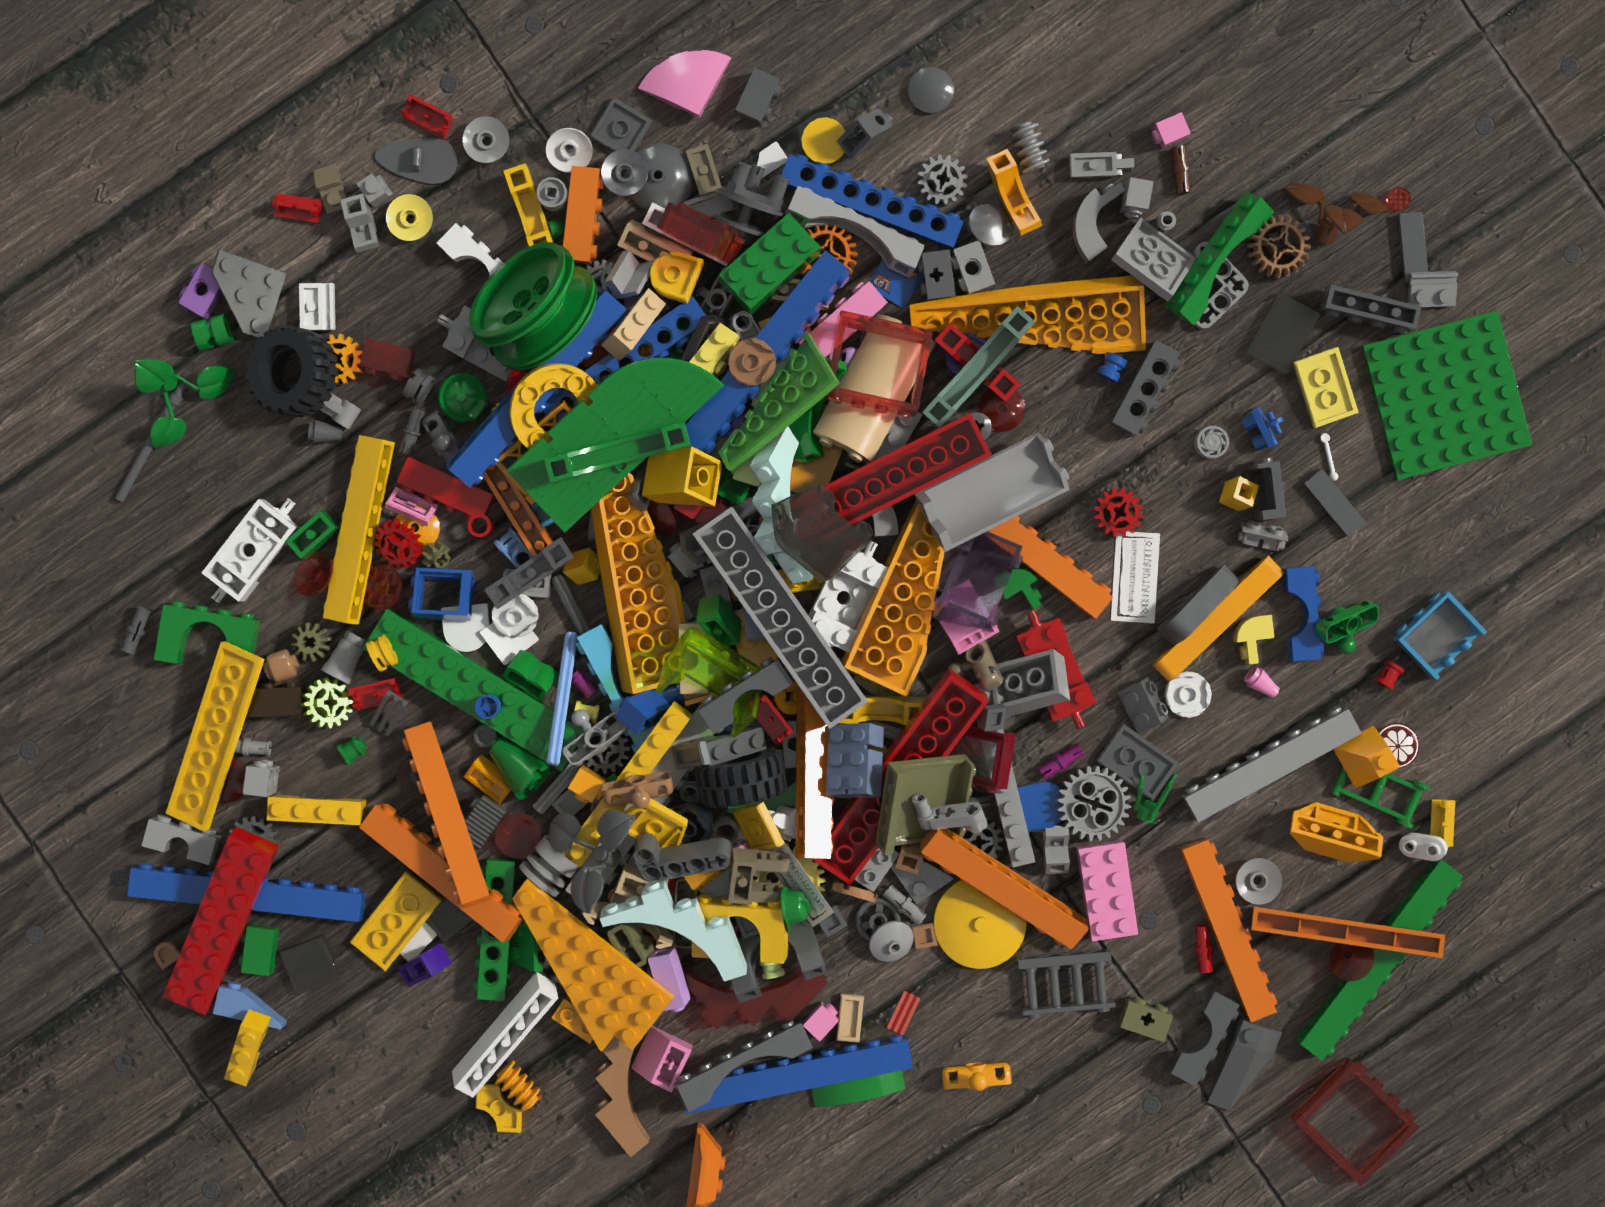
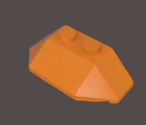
[686,1122,726,1207]

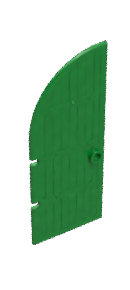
[506,358,724,533]

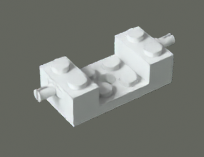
[202,498,301,603]
[808,540,888,652]

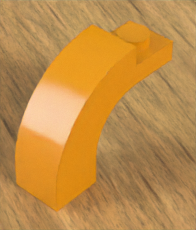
[986,149,1042,236]

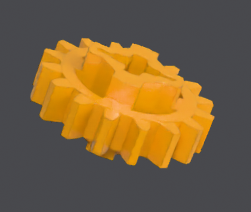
[327,334,365,385]

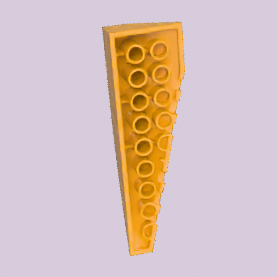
[910,276,1146,354]

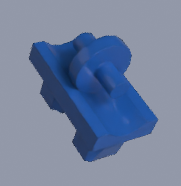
[1242,406,1284,450]

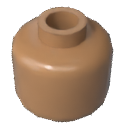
[263,649,300,683]

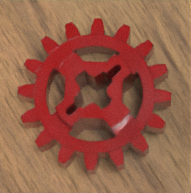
[1093,487,1144,537]
[373,519,423,569]

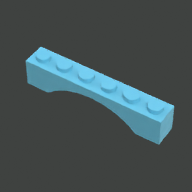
[576,623,655,754]

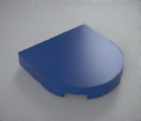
[1017,781,1063,833]

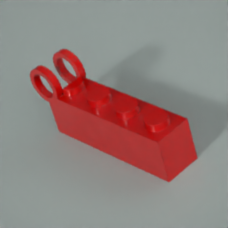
[397,457,495,538]

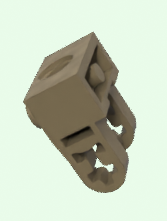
[727,848,790,905]

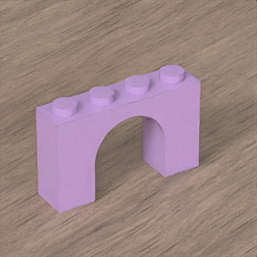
[648,946,691,1013]

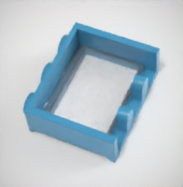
[1393,592,1487,680]

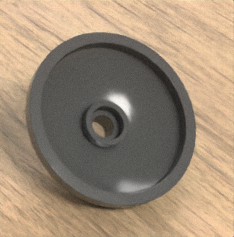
[624,143,694,212]

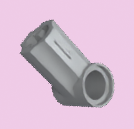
[321,393,361,429]

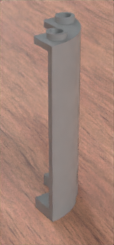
[915,432,1070,552]

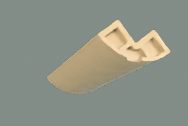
[813,314,936,462]

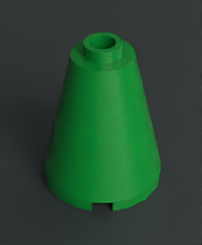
[489,737,553,800]

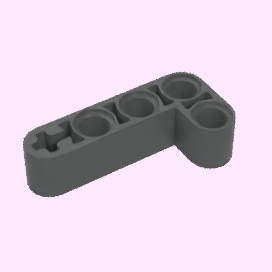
[1156,564,1240,646]
[633,833,732,882]

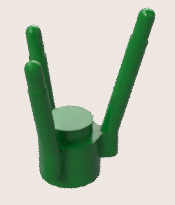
[1133,773,1177,824]

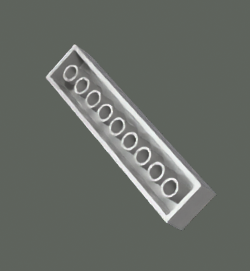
[692,506,868,729]

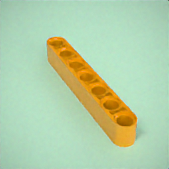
[1153,555,1284,682]

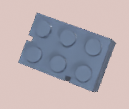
[826,723,884,798]

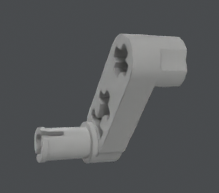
[912,793,987,834]

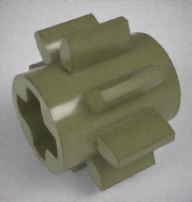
[421,540,451,569]

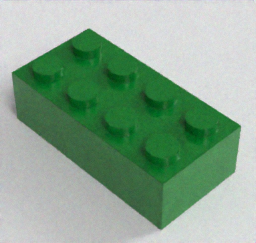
[719,213,821,315]

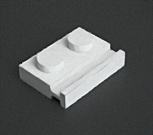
[299,283,335,331]

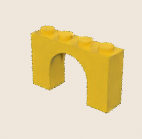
[692,894,788,964]

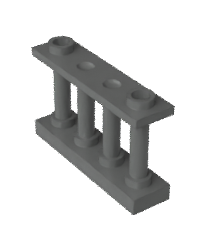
[1016,948,1116,1019]

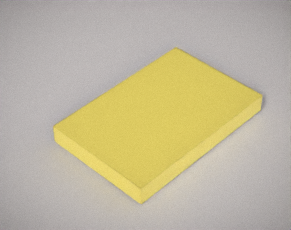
[1292,347,1359,428]

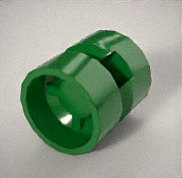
[191,313,233,351]

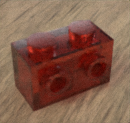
[360,338,415,381]

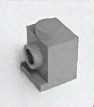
[357,173,394,207]

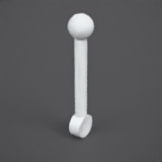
[1320,433,1338,481]

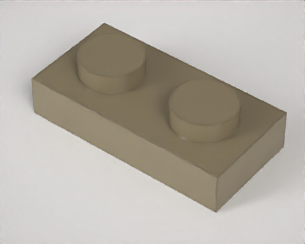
[686,144,722,196]

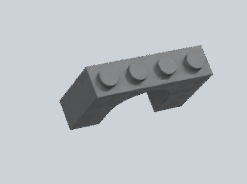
[731,918,828,1003]

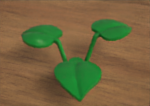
[134,359,234,448]

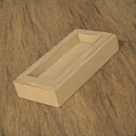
[836,993,864,1043]

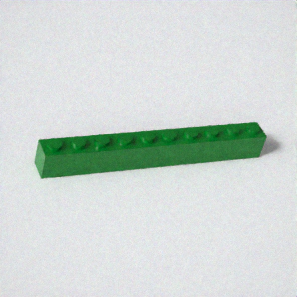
[1296,859,1464,1061]

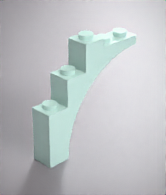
[750,427,815,584]
[600,880,747,981]

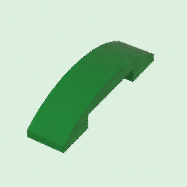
[812,1070,906,1108]

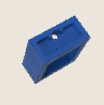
[409,568,475,621]

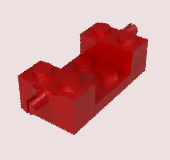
[1014,610,1096,729]

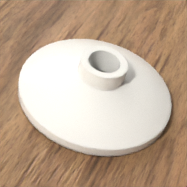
[546,128,593,173]

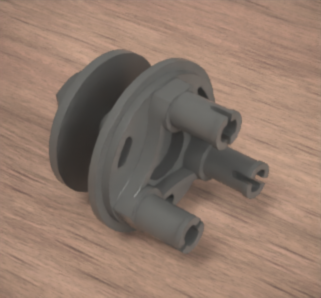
[714,161,789,246]

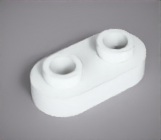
[1399,832,1448,861]

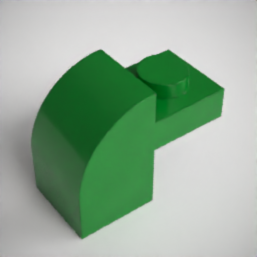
[992,569,1042,610]

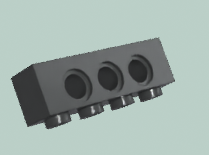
[1109,340,1181,437]

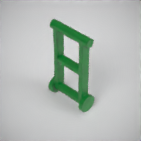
[1330,766,1430,829]

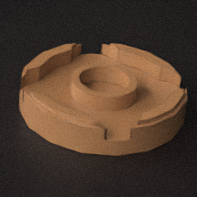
[728,338,776,386]
[831,881,878,903]

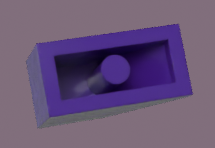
[397,943,452,987]

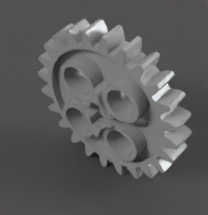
[1055,765,1131,841]

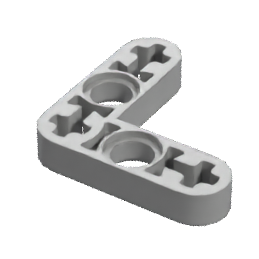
[1194,242,1249,329]

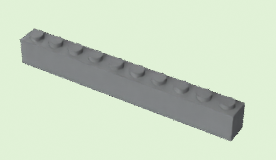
[565,704,723,897]

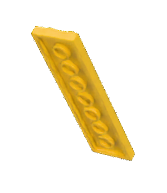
[166,641,265,832]

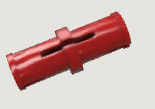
[1194,924,1213,973]

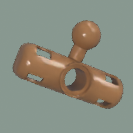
[601,771,673,809]

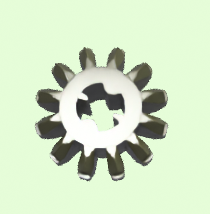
[291,622,332,662]

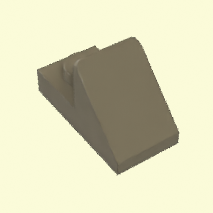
[313,164,347,215]

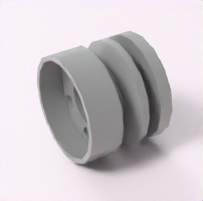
[519,835,582,897]

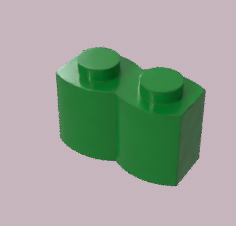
[503,650,559,701]

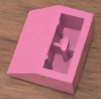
[631,1026,693,1092]

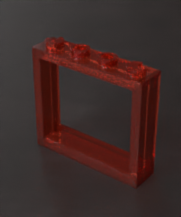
[824,310,933,418]
[1290,1058,1420,1186]

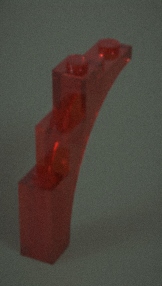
[681,965,828,1030]

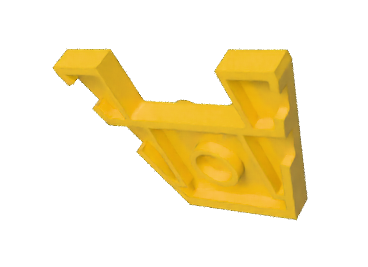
[590,798,688,848]

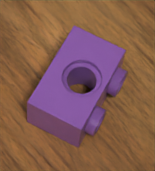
[178,263,222,319]

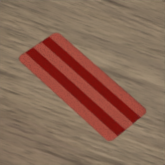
[887,991,920,1035]

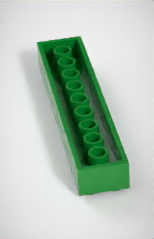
[362,609,585,771]

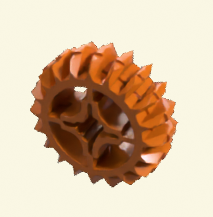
[800,223,858,276]

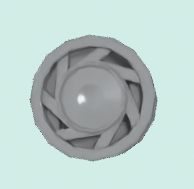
[1194,426,1229,459]

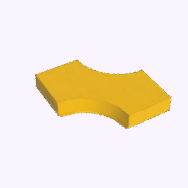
[475,1083,522,1133]

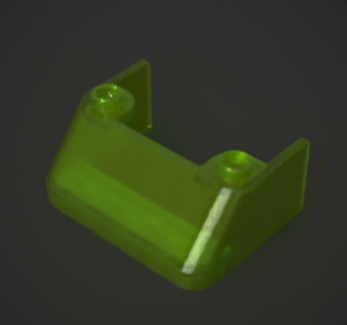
[656,627,761,738]

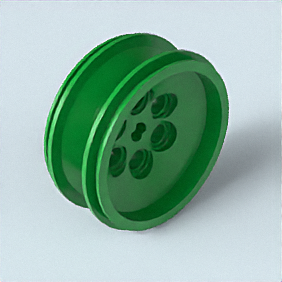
[469,242,597,370]

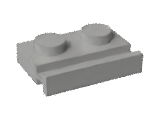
[1407,271,1458,307]

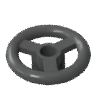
[855,897,901,941]

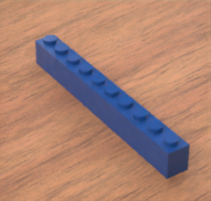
[686,250,850,454]
[445,288,627,487]
[127,863,366,922]
[685,1034,913,1114]

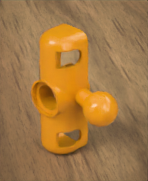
[942,1062,1012,1091]

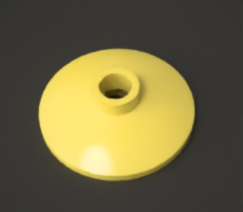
[386,194,433,241]

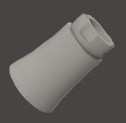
[321,631,367,684]

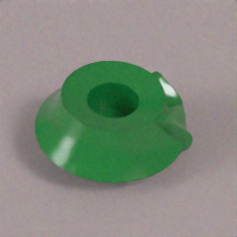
[438,373,488,422]

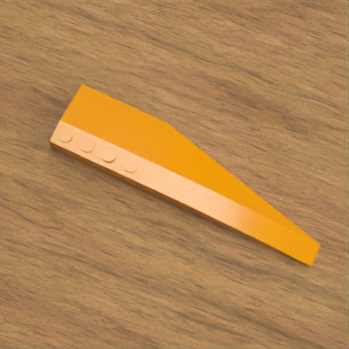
[591,473,693,694]

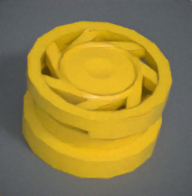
[366,634,398,672]

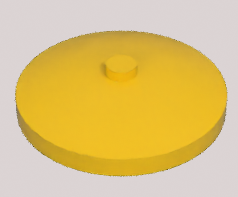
[934,880,1027,969]

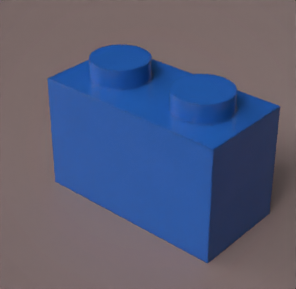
[616,689,671,735]

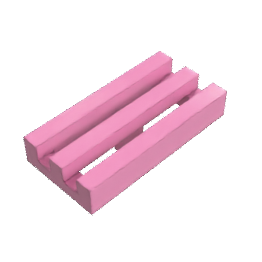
[385,487,438,526]

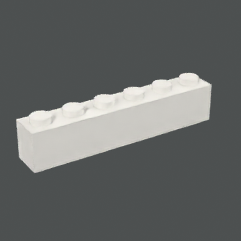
[452,972,558,1097]

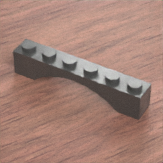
[673,1020,813,1112]

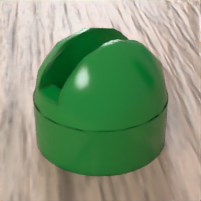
[547,219,565,240]

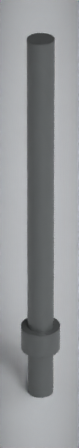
[115,377,190,502]

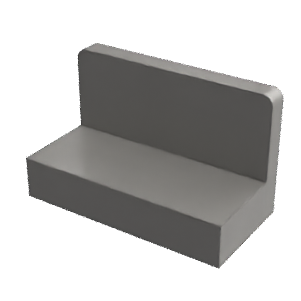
[605,250,654,299]

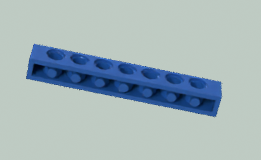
[781,154,964,250]
[543,296,710,422]

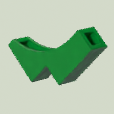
[788,357,847,464]

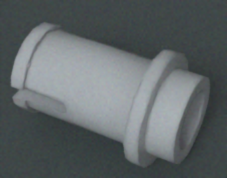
[1156,211,1176,231]

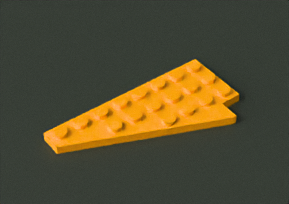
[512,879,675,1051]

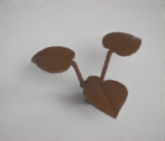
[1282,183,1389,245]

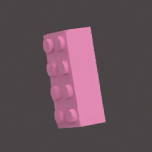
[1075,839,1138,941]

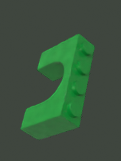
[154,601,260,664]

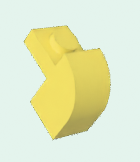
[1233,615,1274,664]

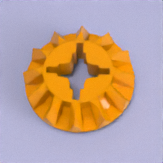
[772,678,797,715]

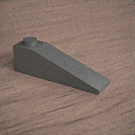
[1207,1016,1282,1110]

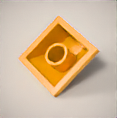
[1333,725,1400,788]

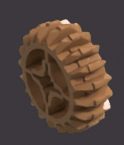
[1247,215,1311,279]

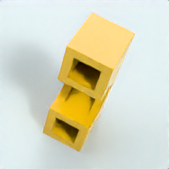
[224,1009,271,1087]

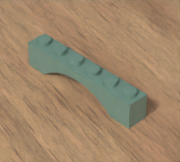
[922,306,1035,428]

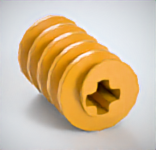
[495,1060,544,1112]

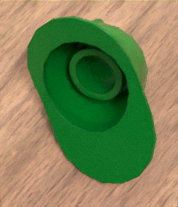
[781,887,812,933]

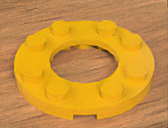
[509,363,598,449]

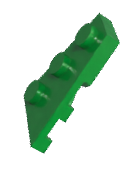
[509,920,542,972]

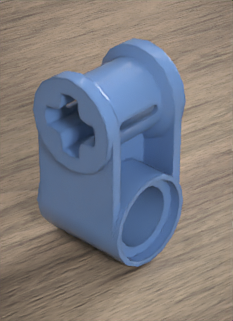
[493,526,533,568]

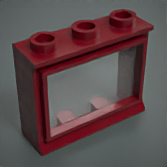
[948,724,1016,793]

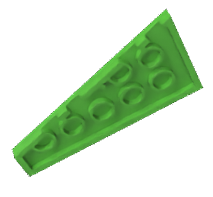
[718,332,840,472]

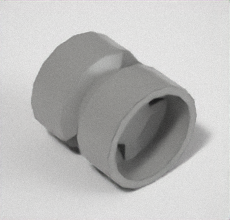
[537,177,569,212]

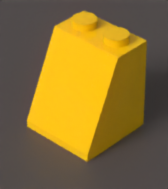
[642,446,722,507]

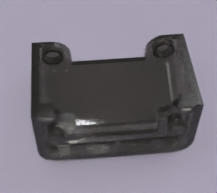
[771,483,873,582]

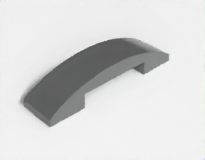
[485,537,574,609]

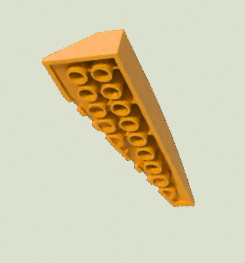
[841,499,945,697]

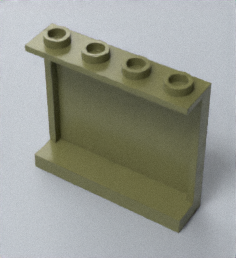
[875,754,976,855]

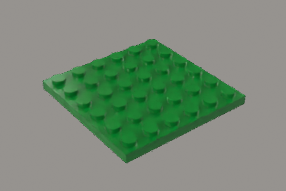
[1361,311,1532,480]

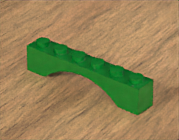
[1165,191,1274,326]
[544,422,691,483]

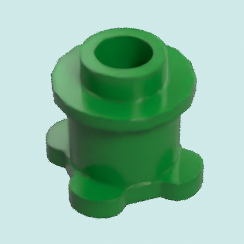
[337,735,368,765]

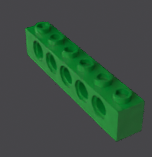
[474,857,518,1001]

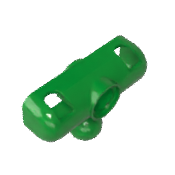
[1315,601,1379,654]

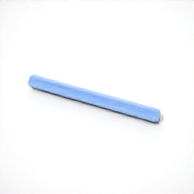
[547,632,578,766]

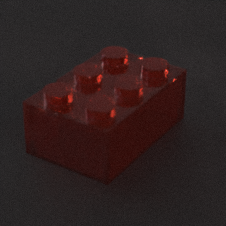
[657,202,745,264]

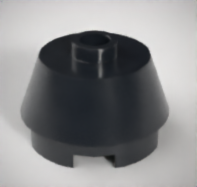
[672,801,713,844]

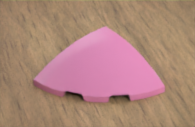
[638,50,731,118]

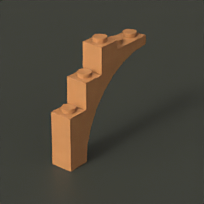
[595,1036,650,1157]

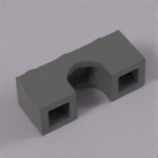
[690,725,766,766]

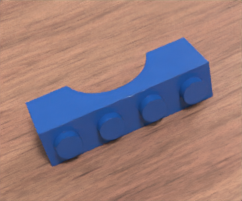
[1282,567,1324,662]

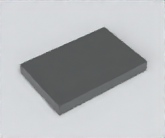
[1095,723,1179,801]

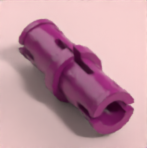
[1038,743,1085,780]

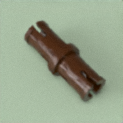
[1171,145,1191,195]

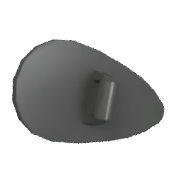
[375,138,458,185]

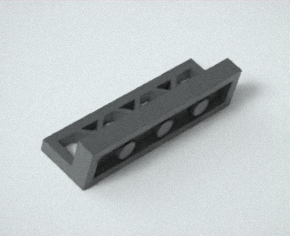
[680,497,762,566]

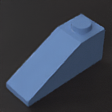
[213,981,287,1029]

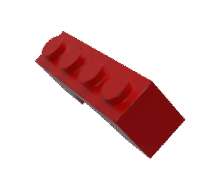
[933,322,1021,402]

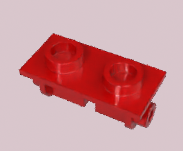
[272,193,323,223]

